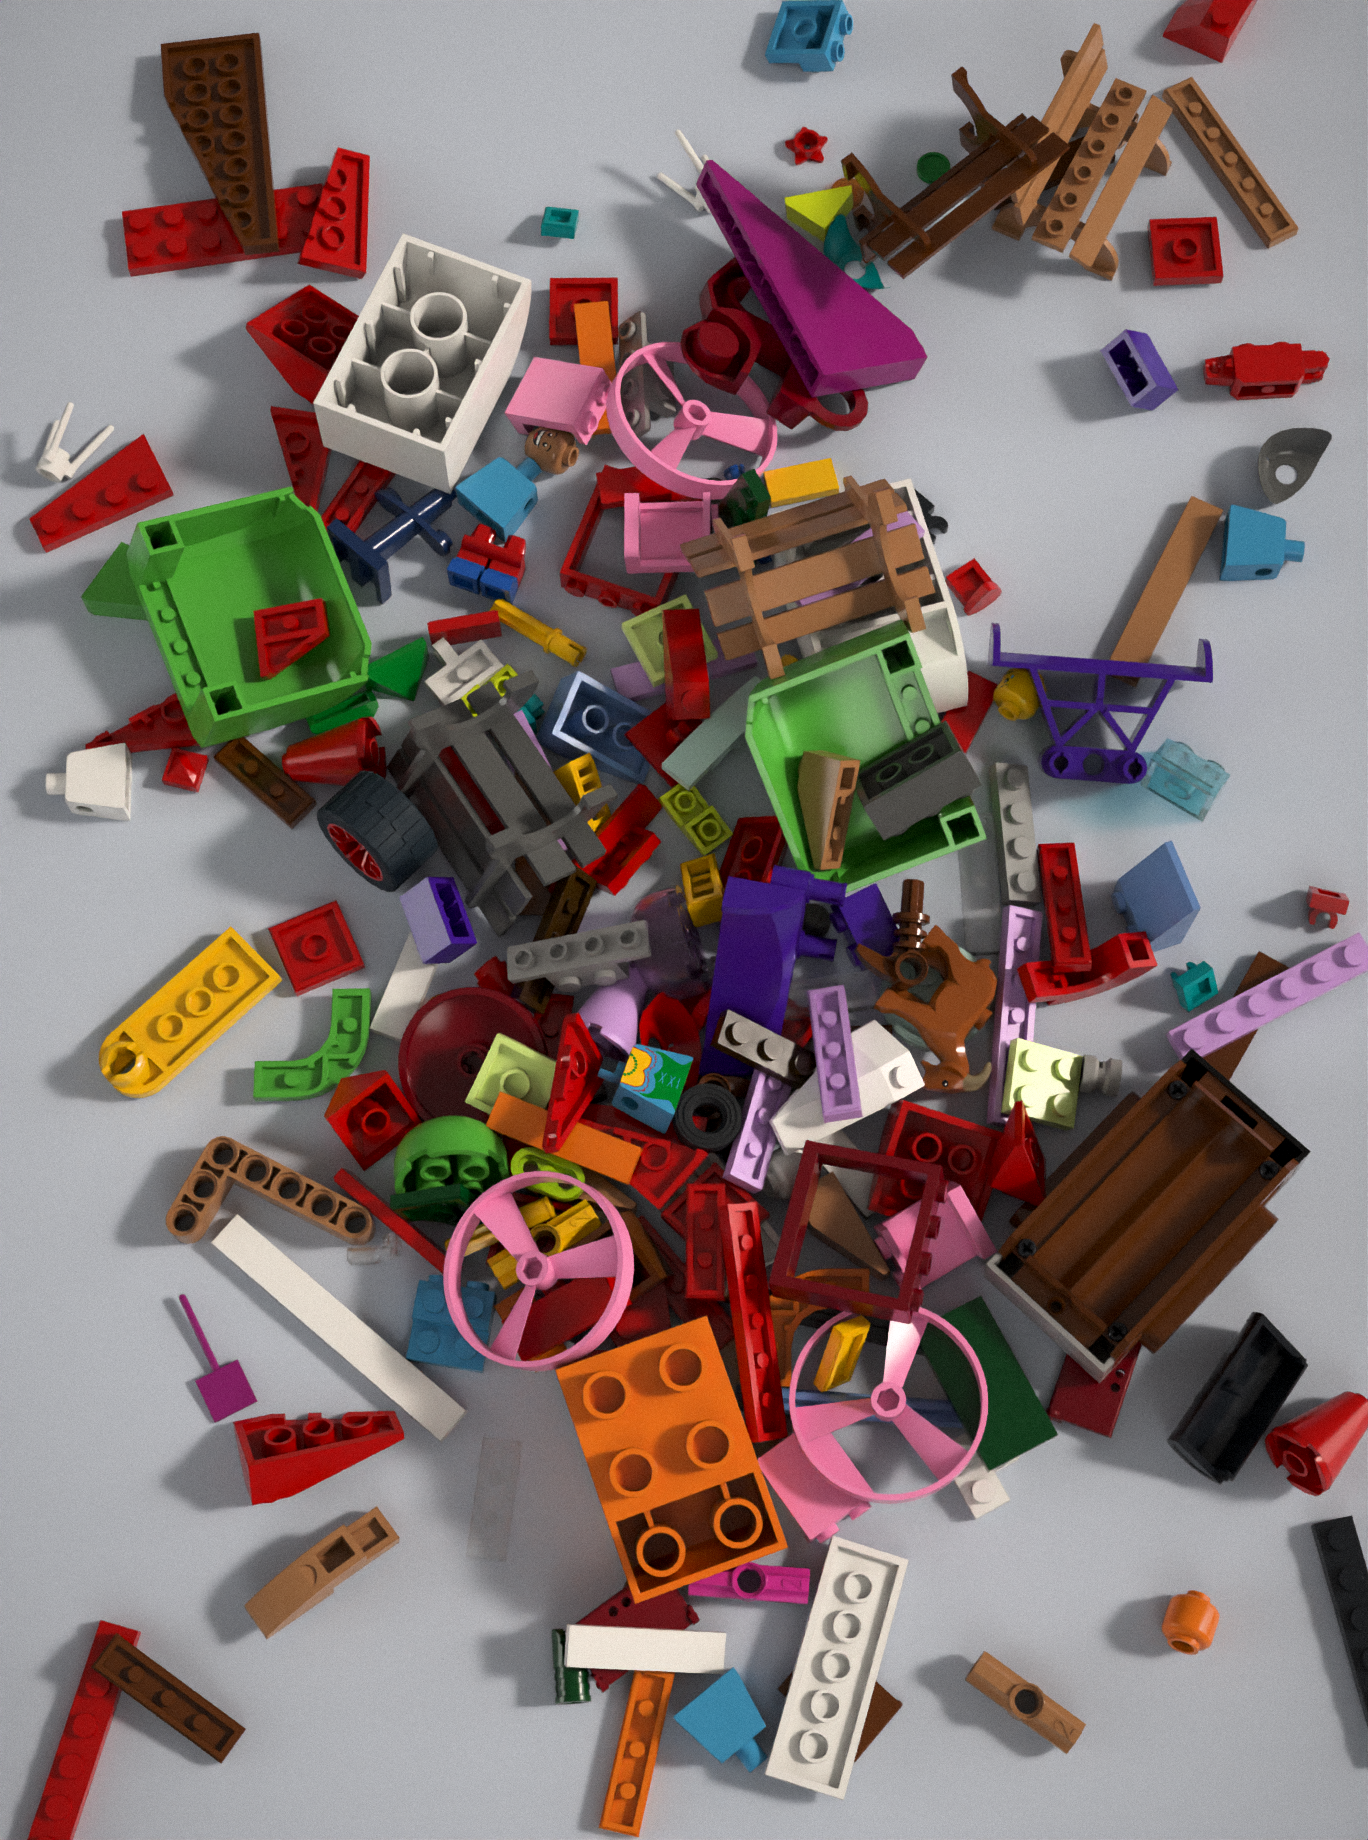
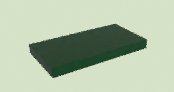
[919,1296,1058,1473]

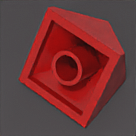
[324,1070,423,1171]
[990,1100,1046,1206]

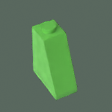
[81,541,148,621]

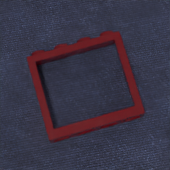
[768,1140,949,1325]

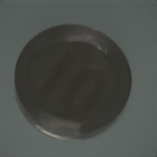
[802,903,831,937]

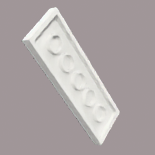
[764,1536,909,1800]

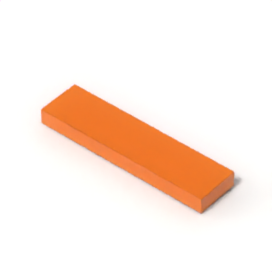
[574,301,616,435]
[486,1091,643,1185]
[599,1670,675,1837]

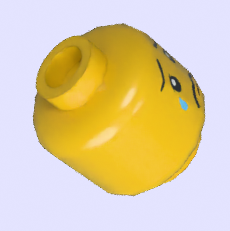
[993,668,1047,721]

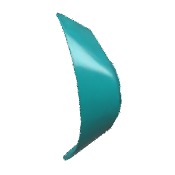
[823,214,890,290]

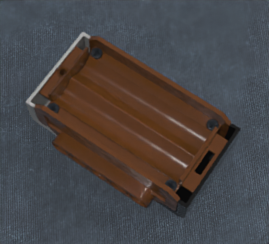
[984,1049,1311,1383]

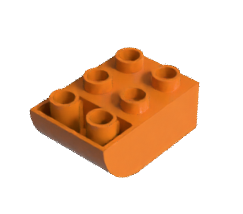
[555,1316,788,1604]

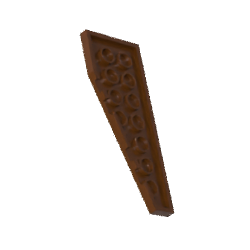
[161,33,280,255]

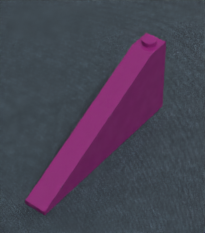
[696,160,928,397]

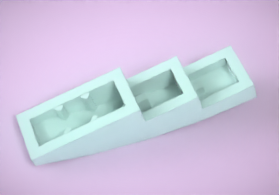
[662,676,761,791]

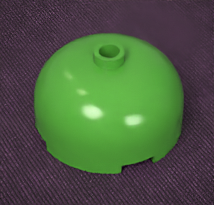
[394,1115,510,1197]

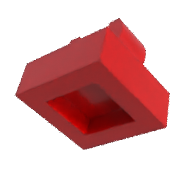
[1306,886,1350,929]

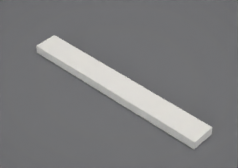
[211,1214,467,1442]

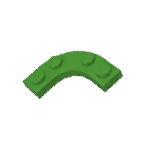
[253,988,371,1101]

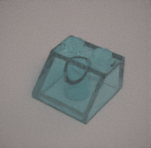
[1140,738,1231,822]

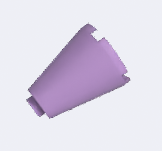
[578,965,648,1063]

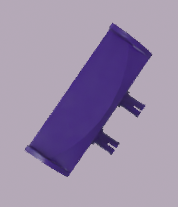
[987,623,1213,784]
[698,865,848,1077]

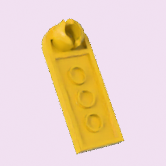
[99,926,282,1098]

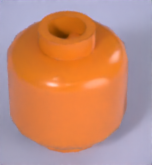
[1161,1590,1220,1655]

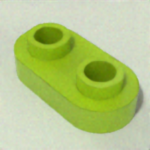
[511,1147,585,1202]

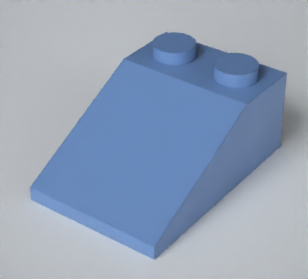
[536,671,652,784]
[1111,840,1201,952]

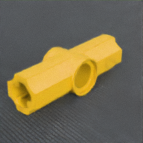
[487,1199,602,1290]

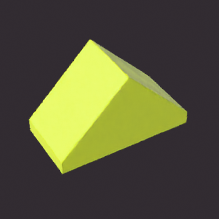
[784,185,854,242]

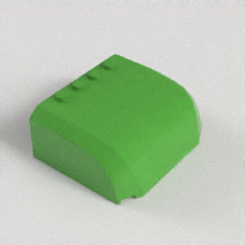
[126,486,372,748]
[745,619,987,893]

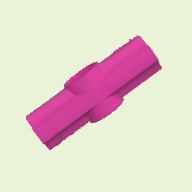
[688,1562,810,1605]

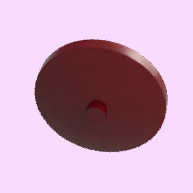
[398,987,548,1134]

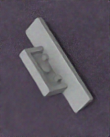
[618,311,676,438]
[507,920,651,992]

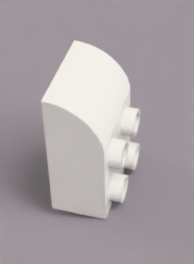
[313,233,531,494]

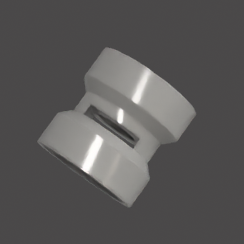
[1079,1054,1122,1097]

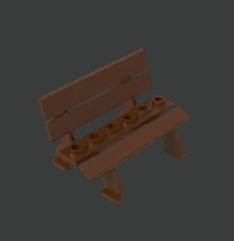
[841,66,1070,279]

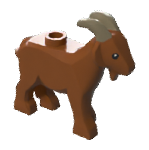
[874,925,997,1094]

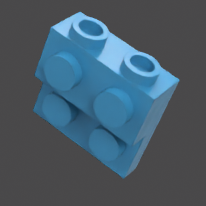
[765,0,853,72]
[406,1275,497,1373]

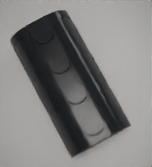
[1167,1312,1308,1485]

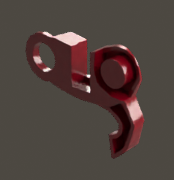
[680,257,868,431]

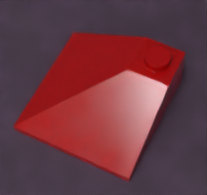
[245,284,359,405]
[866,1099,1002,1223]

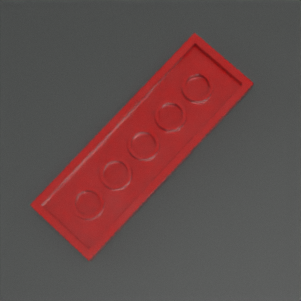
[122,183,323,277]

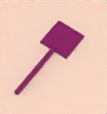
[179,1294,258,1423]

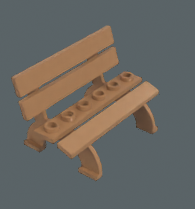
[992,23,1173,281]
[680,475,936,680]

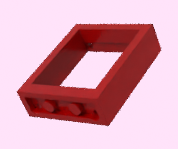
[560,465,703,616]

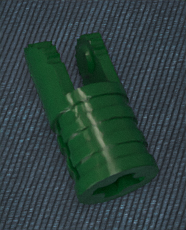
[551,1629,591,1705]

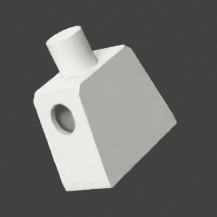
[46,743,133,821]

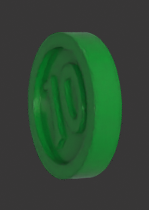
[916,152,950,184]

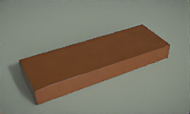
[213,737,317,829]

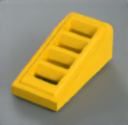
[553,753,611,833]
[680,853,724,927]

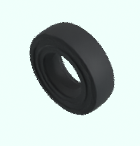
[672,1084,742,1153]

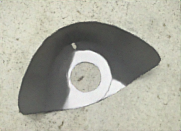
[1257,428,1332,504]

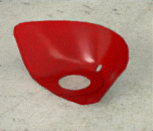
[639,992,702,1095]

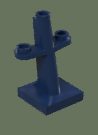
[326,487,457,605]

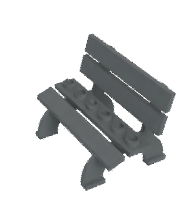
[387,670,618,937]

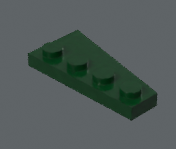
[718,469,771,569]

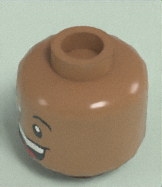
[525,427,579,475]

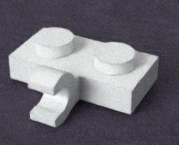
[425,638,503,706]
[953,1433,1019,1520]

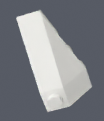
[769,1020,925,1155]

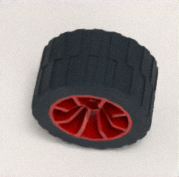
[317,770,438,892]

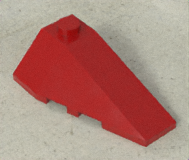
[233,1411,404,1505]

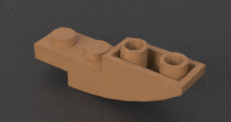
[244,1506,400,1640]

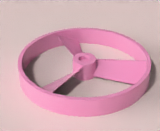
[606,342,777,500]
[443,1171,634,1371]
[789,1307,988,1504]

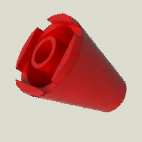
[282,716,387,786]
[1265,1391,1368,1496]

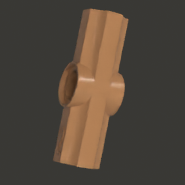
[965,1651,1086,1754]

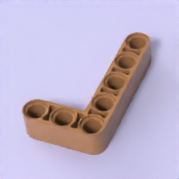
[166,1136,376,1246]

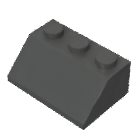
[855,720,982,841]

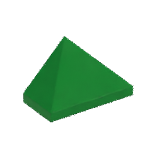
[364,637,429,701]
[305,688,379,734]

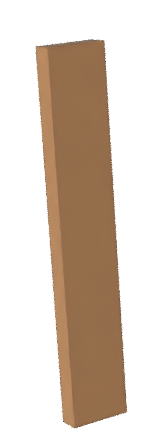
[1162,77,1299,249]
[1109,496,1223,688]

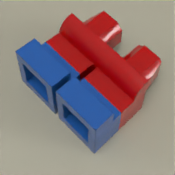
[447,524,527,604]

